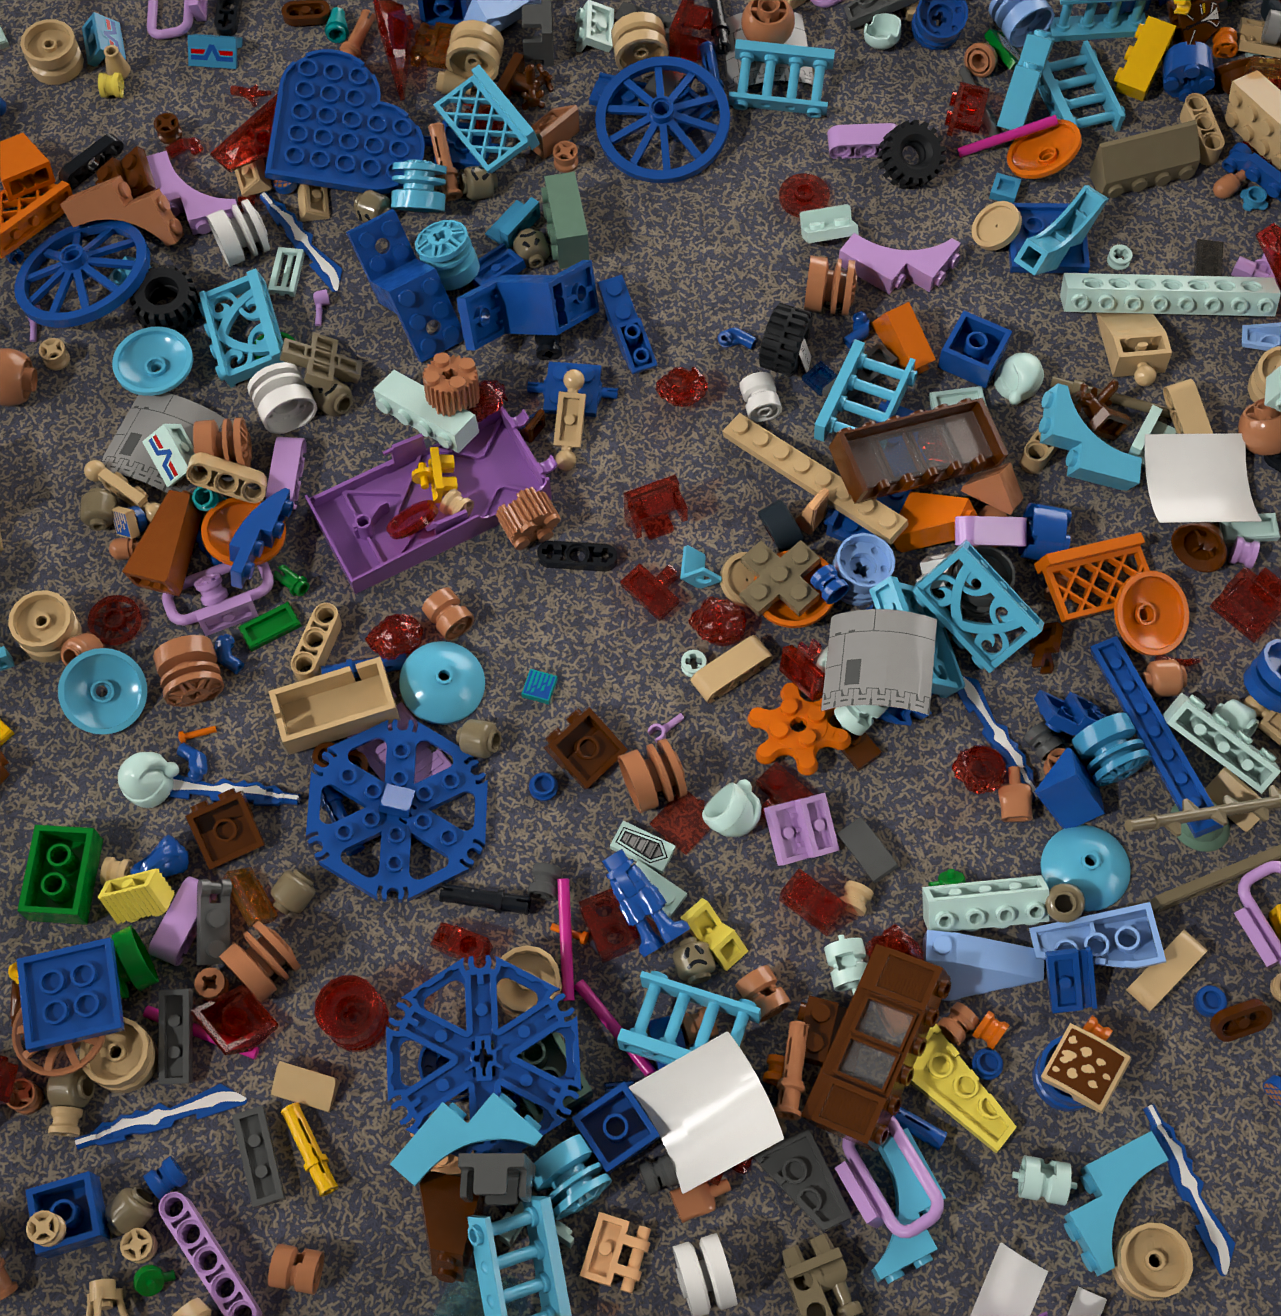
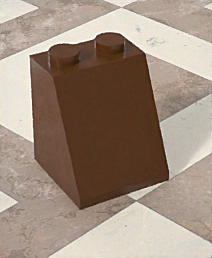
[419,1170,484,1283]

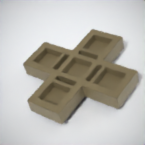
[280,332,362,390]
[739,540,821,617]

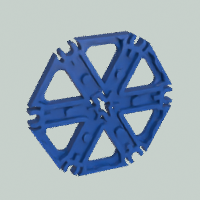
[306,719,488,903]
[386,955,581,1158]

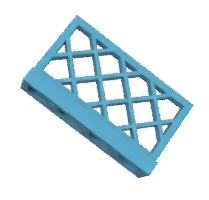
[433,64,540,173]

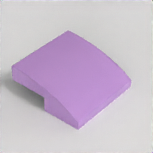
[764,793,839,866]

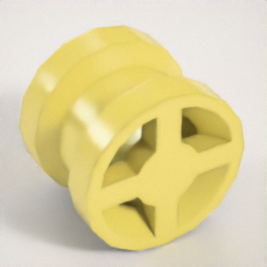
[98,72,124,98]

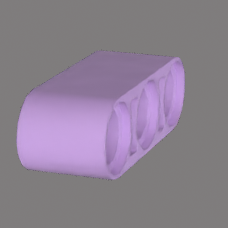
[827,123,897,159]
[266,437,307,510]
[955,516,1027,547]
[148,876,217,966]

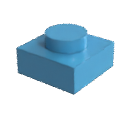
[989,173,1021,203]

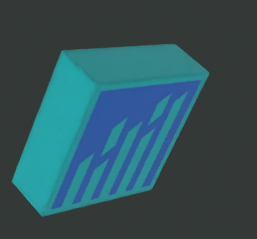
[521,669,558,705]

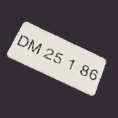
[799,339,811,374]

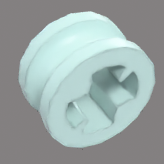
[1107,245,1133,270]
[681,650,707,677]

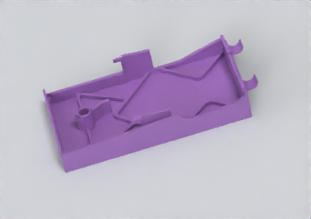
[305,403,557,594]

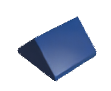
[1034,748,1105,829]

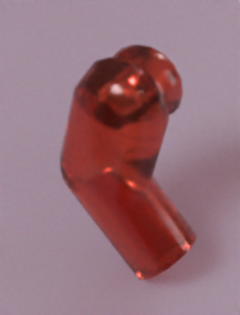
[165,137,203,159]

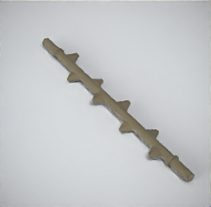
[1124,785,1281,837]

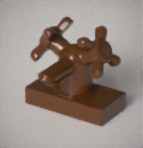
[497,52,554,110]
[1071,379,1133,441]

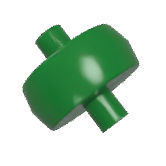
[928,869,966,887]
[133,1264,175,1297]

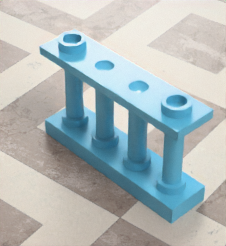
[1048,0,1147,42]
[728,39,835,118]
[1037,40,1126,132]
[814,339,918,451]
[617,971,761,1065]
[467,1196,572,1316]

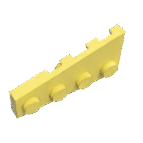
[911,1024,1016,1153]

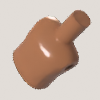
[998,766,1033,822]
[669,1178,731,1223]

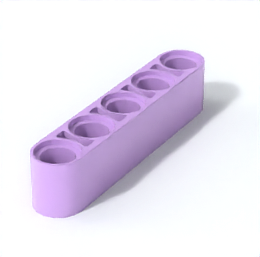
[158,1192,262,1316]

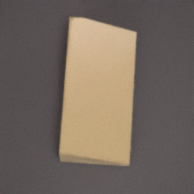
[232,148,272,197]
[297,183,330,222]
[1205,767,1261,832]
[271,1061,340,1113]

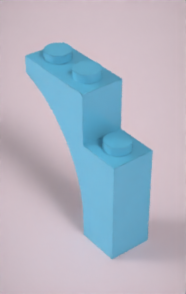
[997,29,1055,130]
[1014,185,1109,276]
[1039,383,1142,491]
[390,1093,543,1187]
[871,1128,946,1284]
[1064,1131,1168,1277]

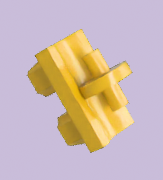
[411,447,458,504]

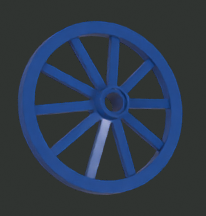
[595,56,730,183]
[14,220,151,328]

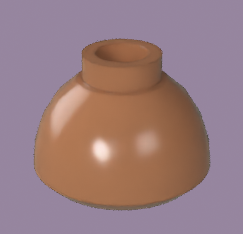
[964,42,998,78]

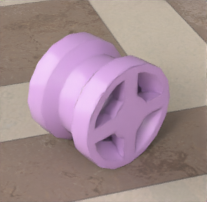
[1229,536,1260,569]
[194,573,229,606]

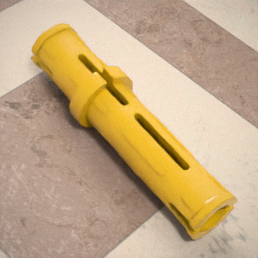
[281,1102,339,1197]

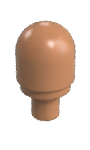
[1213,169,1247,199]
[109,537,139,560]

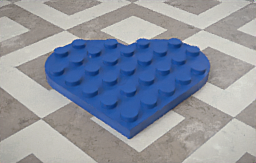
[265,49,425,194]

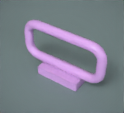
[147,0,208,40]
[162,562,274,636]
[1234,861,1281,969]
[835,1116,944,1238]

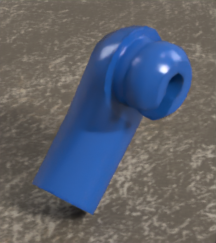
[843,311,870,349]
[718,327,758,350]
[214,634,244,674]
[176,742,208,782]

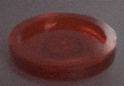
[779,173,830,218]
[386,500,439,539]

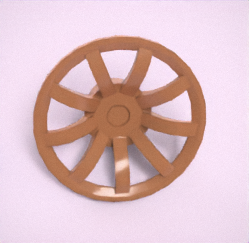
[12,1008,106,1077]

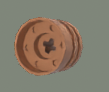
[804,255,857,316]
[193,417,252,472]
[153,635,225,707]
[618,738,687,813]
[218,920,301,1003]

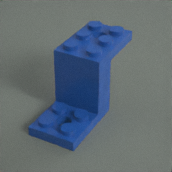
[346,209,464,363]
[457,260,600,350]

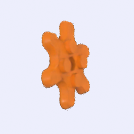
[747,683,851,776]

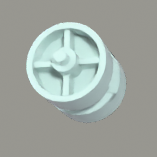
[834,705,889,736]
[824,935,868,995]
[1012,1155,1077,1206]

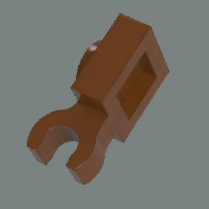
[1029,622,1064,674]

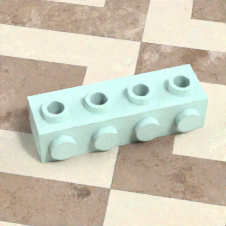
[373,370,479,453]
[1163,692,1281,794]
[922,875,1049,932]

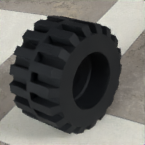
[129,265,201,334]
[759,303,813,377]

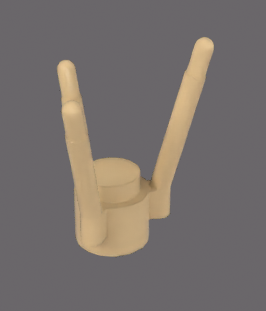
[86,1279,128,1316]

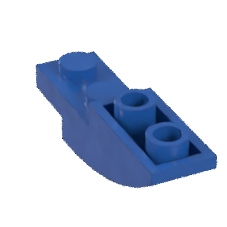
[597,275,658,375]
[229,488,293,589]

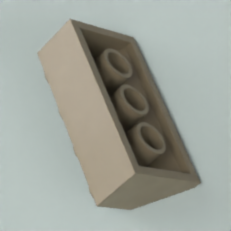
[1089,120,1200,198]

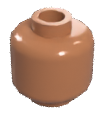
[61,633,104,666]
[1141,659,1187,698]

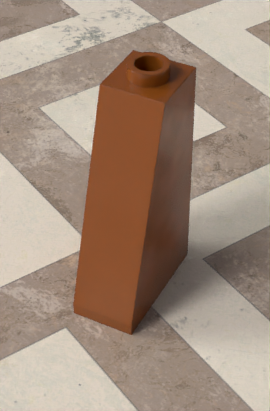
[122,490,203,596]

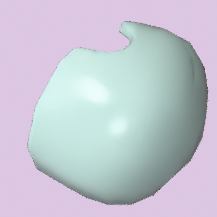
[864,13,901,50]

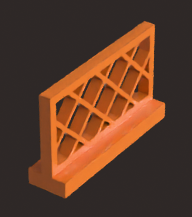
[0,181,73,259]
[1034,532,1150,623]

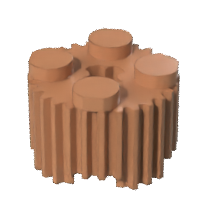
[422,352,480,417]
[496,487,561,550]

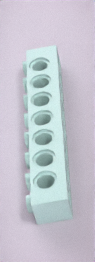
[1060,273,1281,316]

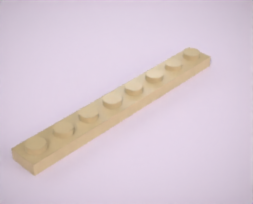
[722,413,909,545]

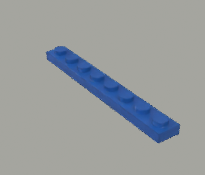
[1090,636,1223,838]

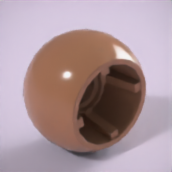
[741,0,795,44]
[0,348,38,406]
[1238,398,1281,455]

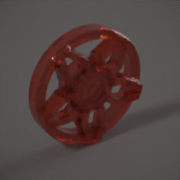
[88,595,142,645]

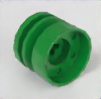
[111,925,159,999]

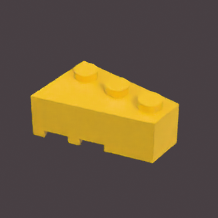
[1114,16,1176,102]

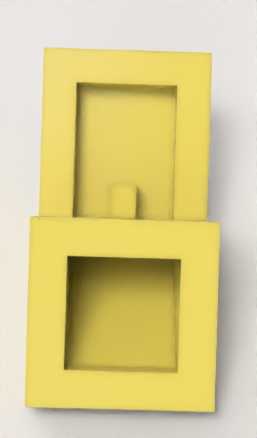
[680,898,748,971]

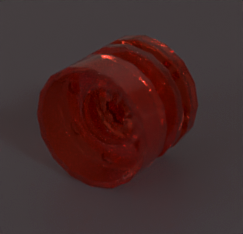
[314,975,390,1052]

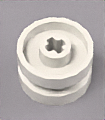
[673,1233,738,1316]

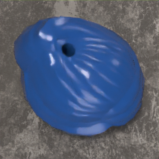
[130,835,189,880]

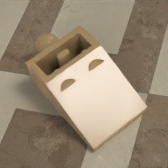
[1096,312,1172,387]

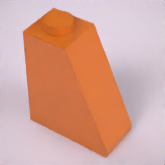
[0,133,56,201]
[870,302,936,375]
[893,491,977,552]

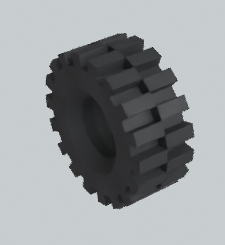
[877,120,946,189]

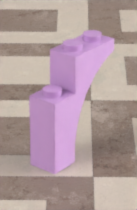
[147,151,237,235]
[839,233,961,294]

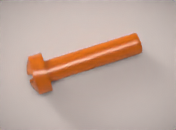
[178,726,217,743]
[550,923,589,945]

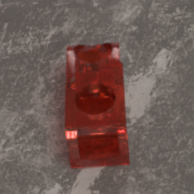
[430,922,493,968]

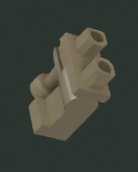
[782,1233,864,1316]

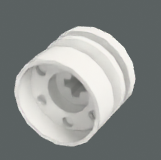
[207,199,270,267]
[247,362,317,434]

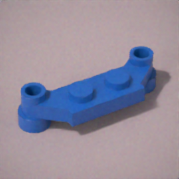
[1222,142,1281,202]

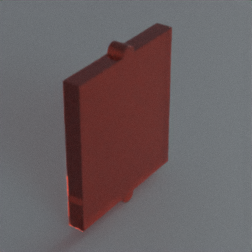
[650,791,711,855]

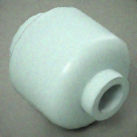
[1212,699,1259,738]

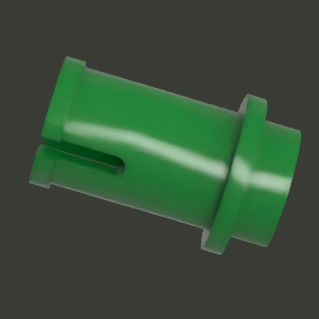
[273,564,310,597]

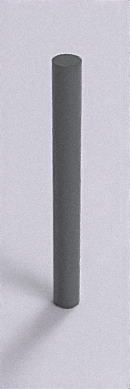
[959,66,1004,148]

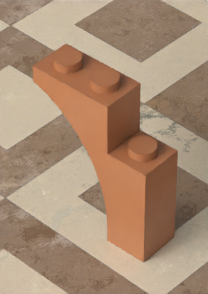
[60,175,184,247]

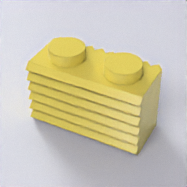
[98,868,175,924]

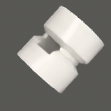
[739,372,782,423]

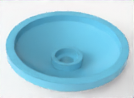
[112,327,193,396]
[399,641,485,725]
[58,648,147,734]
[1040,825,1131,912]

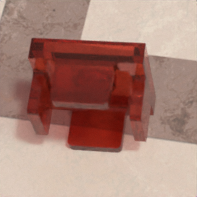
[669,0,713,62]
[623,475,688,540]
[1210,568,1281,643]

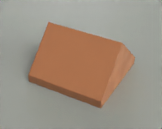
[528,105,580,159]
[961,462,1024,515]

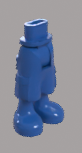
[602,849,691,958]

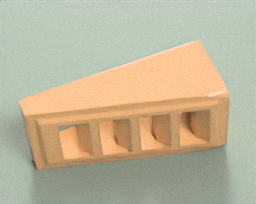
[795,487,829,535]

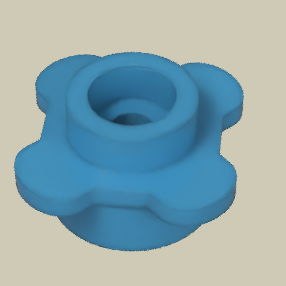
[1240,186,1268,211]

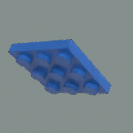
[1008,203,1090,273]
[17,937,125,1053]

